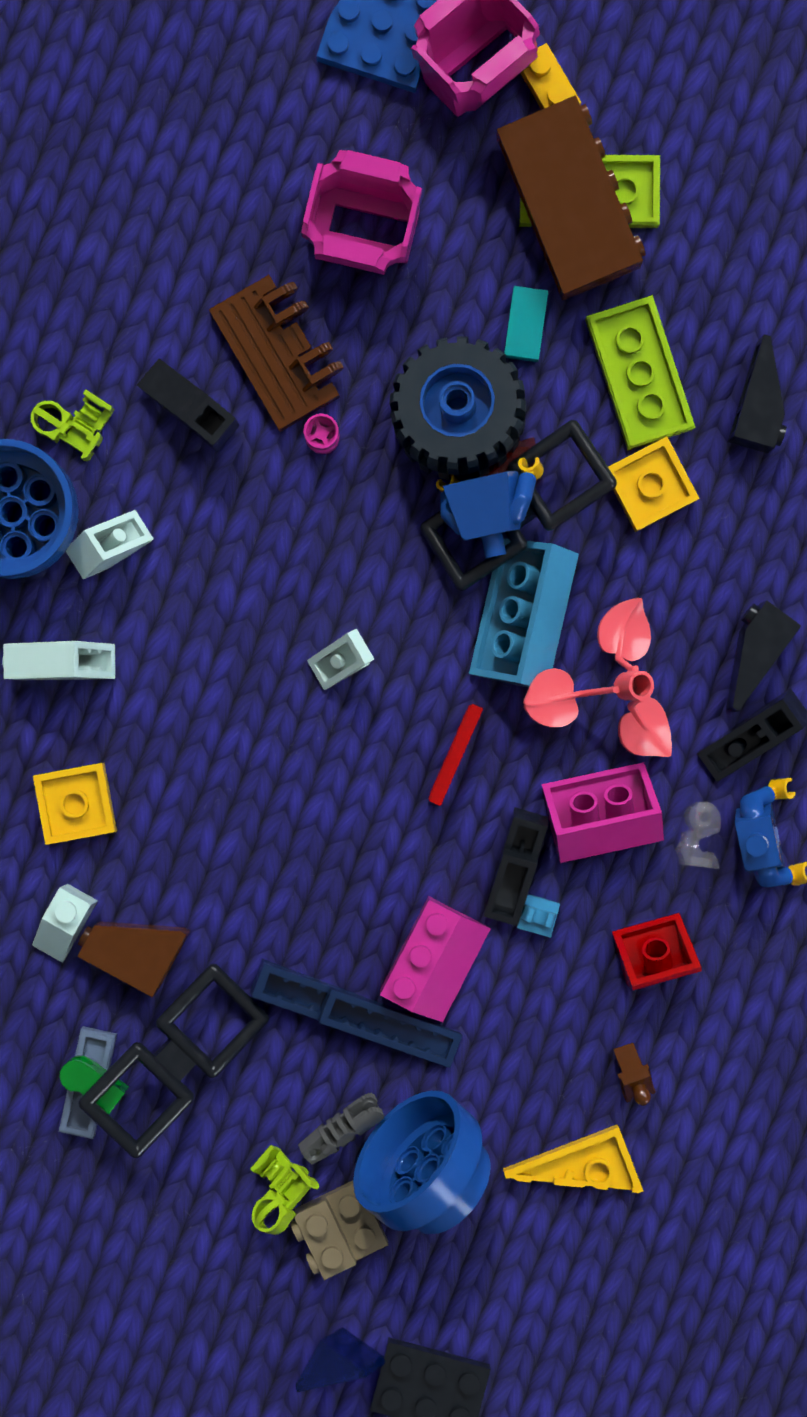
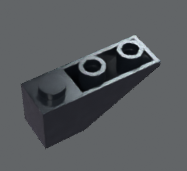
[137,359,240,453]

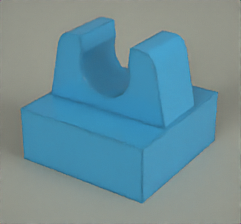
[516,894,560,938]

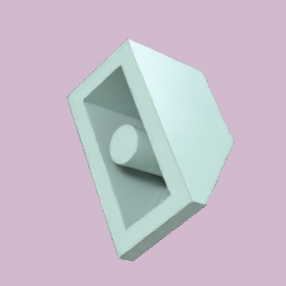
[66,510,153,579]
[32,884,98,963]

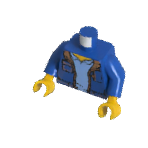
[735,778,807,887]

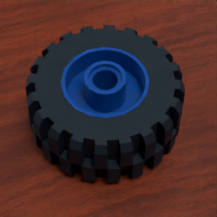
[389,336,526,481]

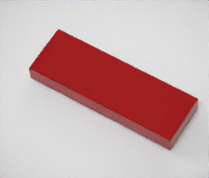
[428,704,483,806]

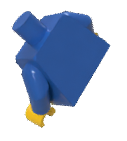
[436,457,544,558]

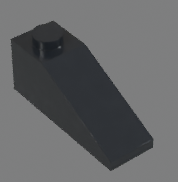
[728,335,787,454]
[726,601,801,712]
[697,688,807,782]

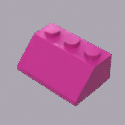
[542,762,664,863]
[380,896,491,1022]

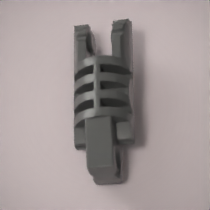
[298,1092,385,1165]

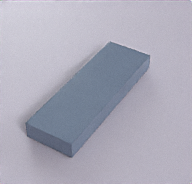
[59,1026,117,1139]

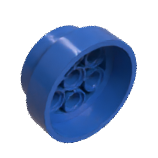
[0,439,79,579]
[353,1091,491,1234]

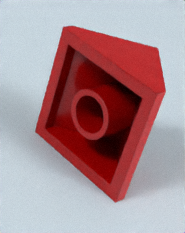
[612,913,702,991]

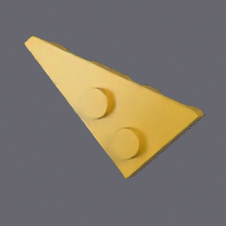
[503,1124,643,1193]

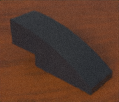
[483,807,548,926]

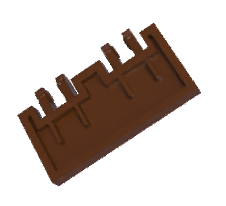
[209,275,344,432]

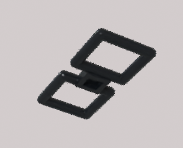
[420,420,617,591]
[78,964,269,1158]

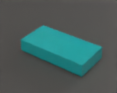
[504,286,548,362]

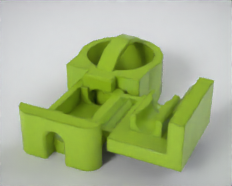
[31,389,114,461]
[250,1145,319,1235]

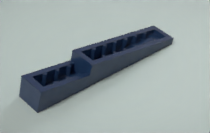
[250,959,462,1068]

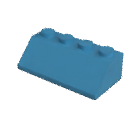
[469,538,579,688]

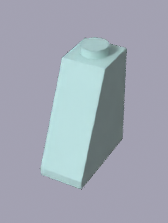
[2,641,115,680]

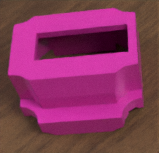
[411,0,540,117]
[301,150,422,275]

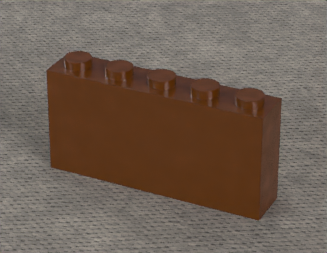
[497,95,646,301]

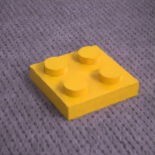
[608,436,700,532]
[33,762,117,845]

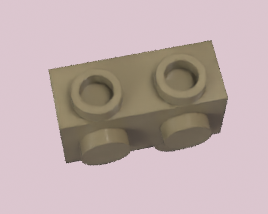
[291,1180,388,1280]

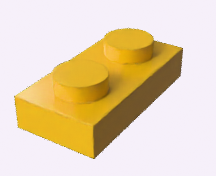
[520,43,582,110]

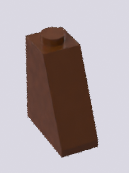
[77,921,190,997]

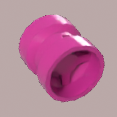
[303,413,340,454]

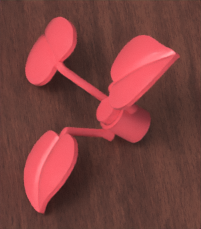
[523,598,672,757]

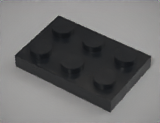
[370,1337,491,1417]

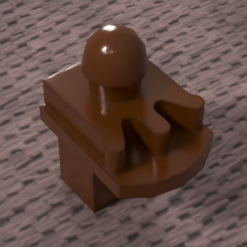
[613,1043,656,1106]

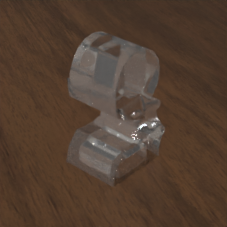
[675,802,721,869]

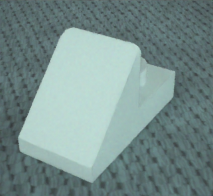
[307,629,374,690]

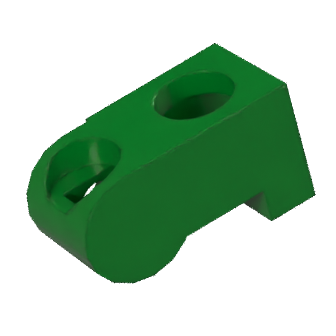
[60,1055,129,1114]

